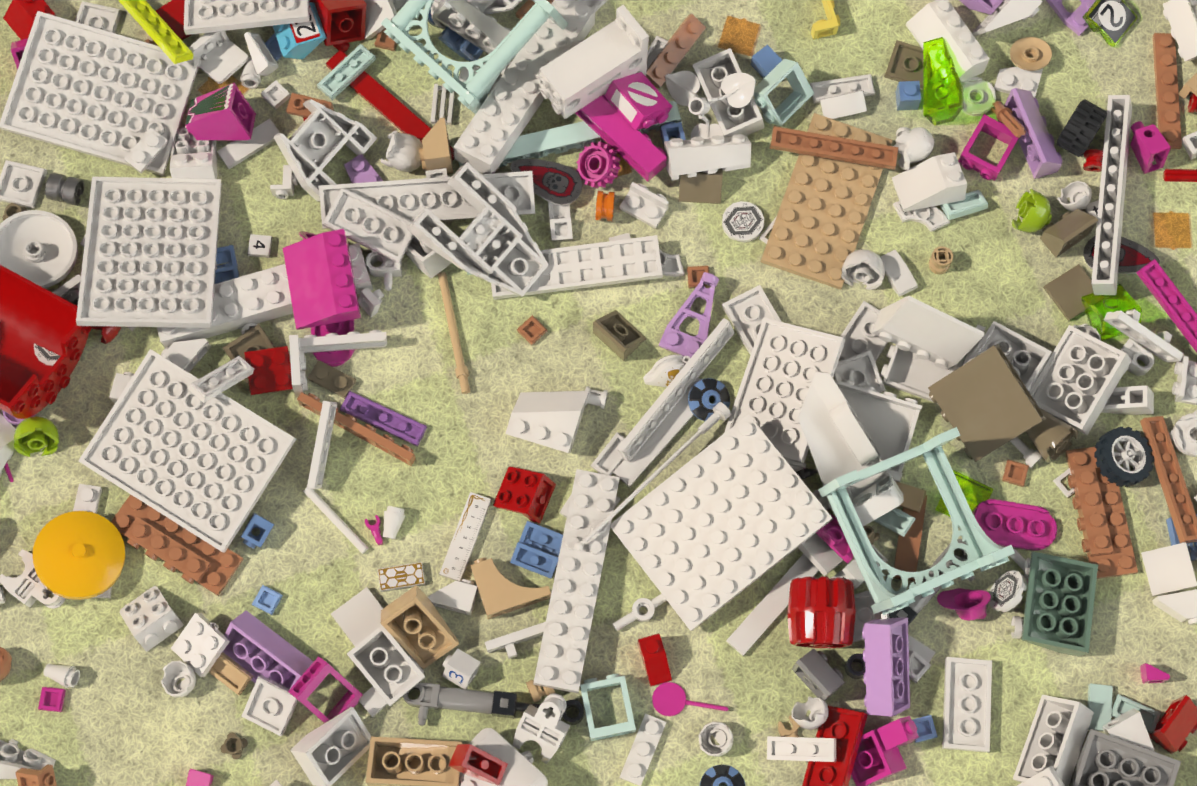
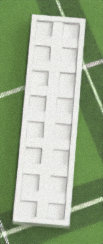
[491,235,663,300]

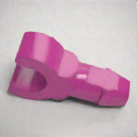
[365,515,383,546]

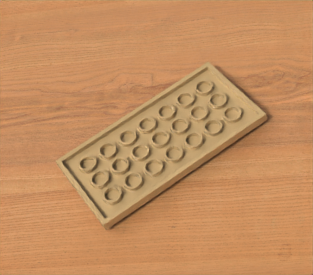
[760,113,893,290]

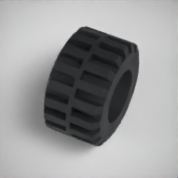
[1057,99,1107,157]

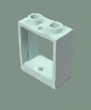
[753,58,814,126]
[580,674,636,741]

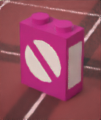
[604,72,672,131]

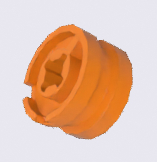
[595,191,615,221]

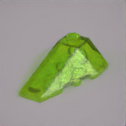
[923,37,964,126]

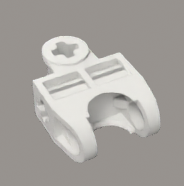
[0,549,65,609]
[513,693,570,764]

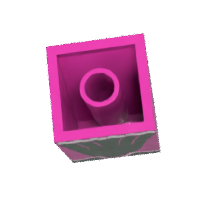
[185,83,256,140]

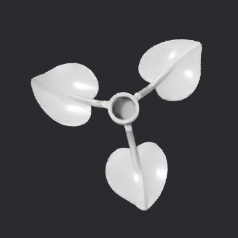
[665,71,756,139]

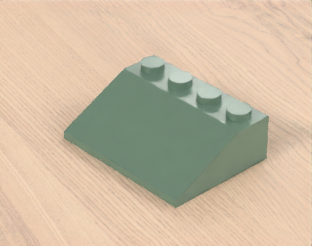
[1021,551,1098,657]

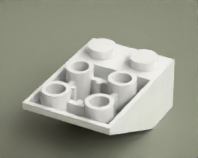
[170,128,217,179]

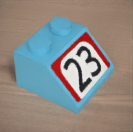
[273,2,326,60]

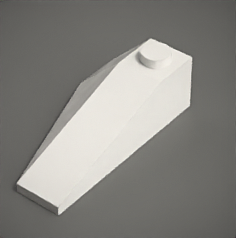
[0,739,56,779]

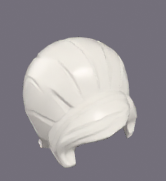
[894,127,934,170]
[381,130,423,172]

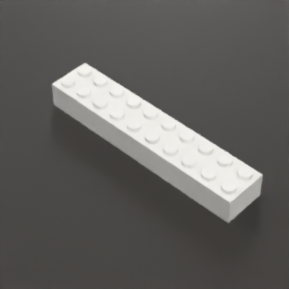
[454,0,595,174]
[157,243,373,348]

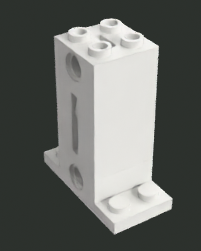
[539,5,649,119]

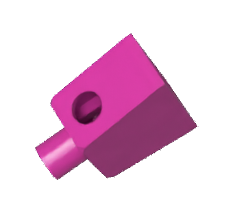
[1130,121,1171,174]

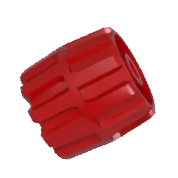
[788,576,856,648]

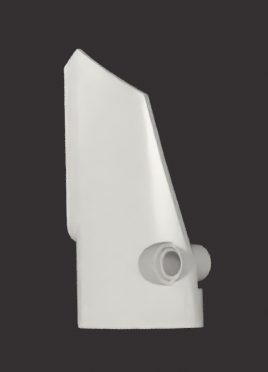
[798,371,904,526]

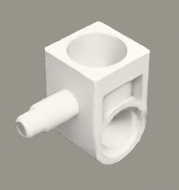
[366,251,402,291]
[1121,338,1154,376]

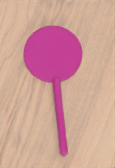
[652,682,729,716]

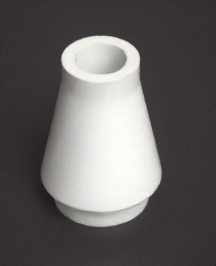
[240,57,261,89]
[382,506,405,539]
[44,663,80,688]

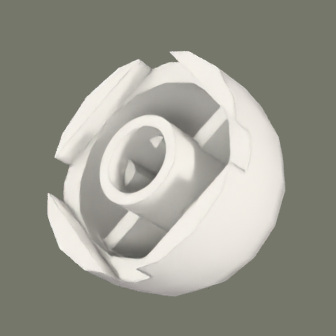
[841,249,885,290]

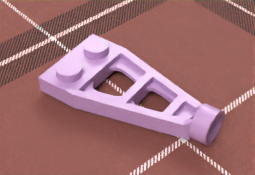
[1046,0,1100,36]
[658,272,719,358]

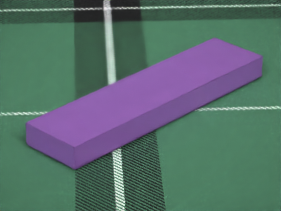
[339,391,427,447]

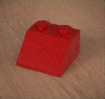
[3,0,56,40]
[1149,695,1197,753]

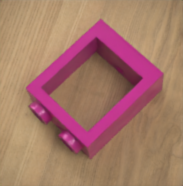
[958,114,1019,181]
[288,656,363,723]

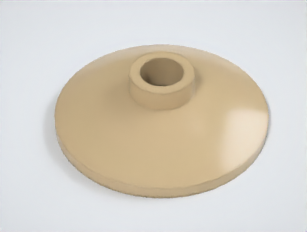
[1010,37,1052,71]

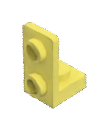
[811,0,840,39]

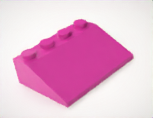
[283,229,361,330]

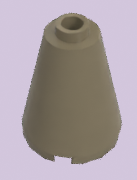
[1025,408,1079,463]

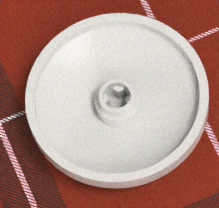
[0,210,78,288]

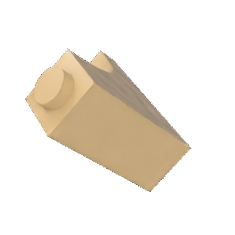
[470,557,551,619]

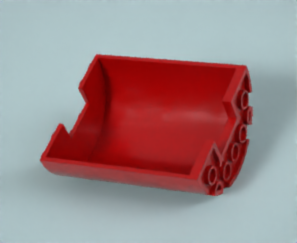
[0,265,92,419]

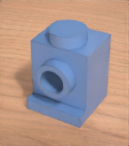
[660,122,686,146]
[241,513,274,549]

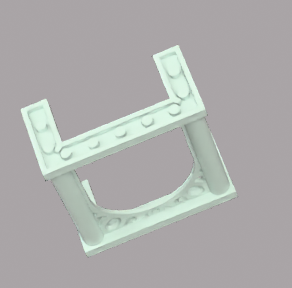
[381,0,568,114]
[818,427,1015,615]

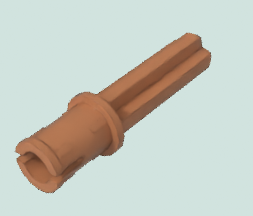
[991,101,1026,138]

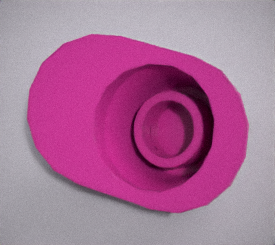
[937,588,991,621]

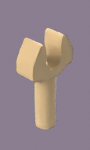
[778,716,800,737]

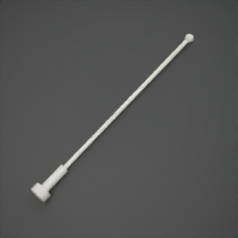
[574,402,731,551]

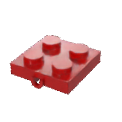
[244,346,293,395]

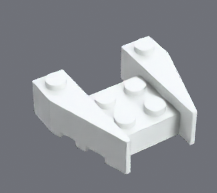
[273,99,377,201]

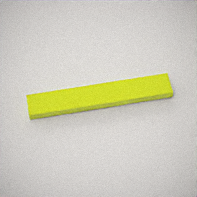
[118,0,193,64]

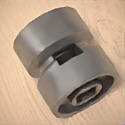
[45,173,84,206]

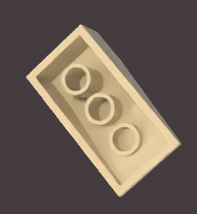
[366,736,463,786]

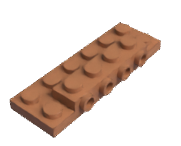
[1065,447,1138,579]
[111,494,244,596]

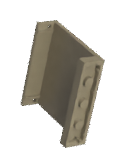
[928,344,1046,462]

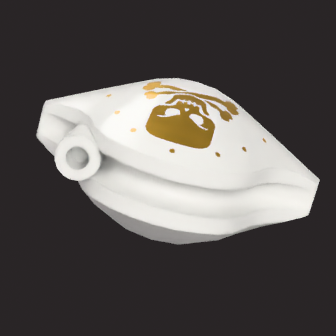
[643,355,690,387]

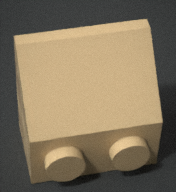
[419,117,453,174]

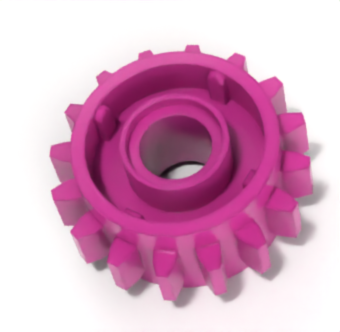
[576,142,621,188]

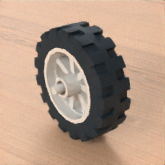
[1094,426,1154,487]

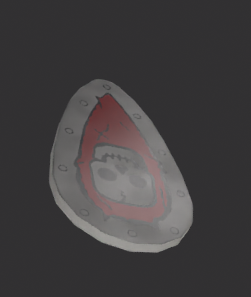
[510,159,582,206]
[1083,236,1160,274]

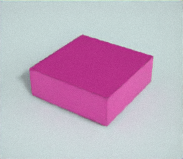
[38,687,66,712]

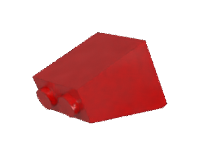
[309,0,367,46]

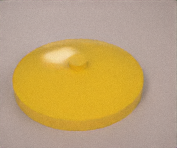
[33,511,125,600]

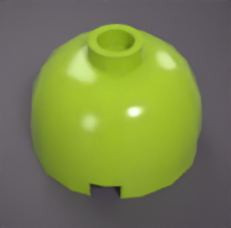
[1012,189,1052,233]
[14,416,59,457]

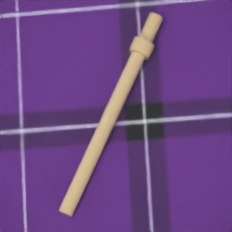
[438,272,470,394]

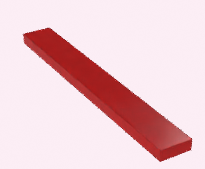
[326,50,455,161]

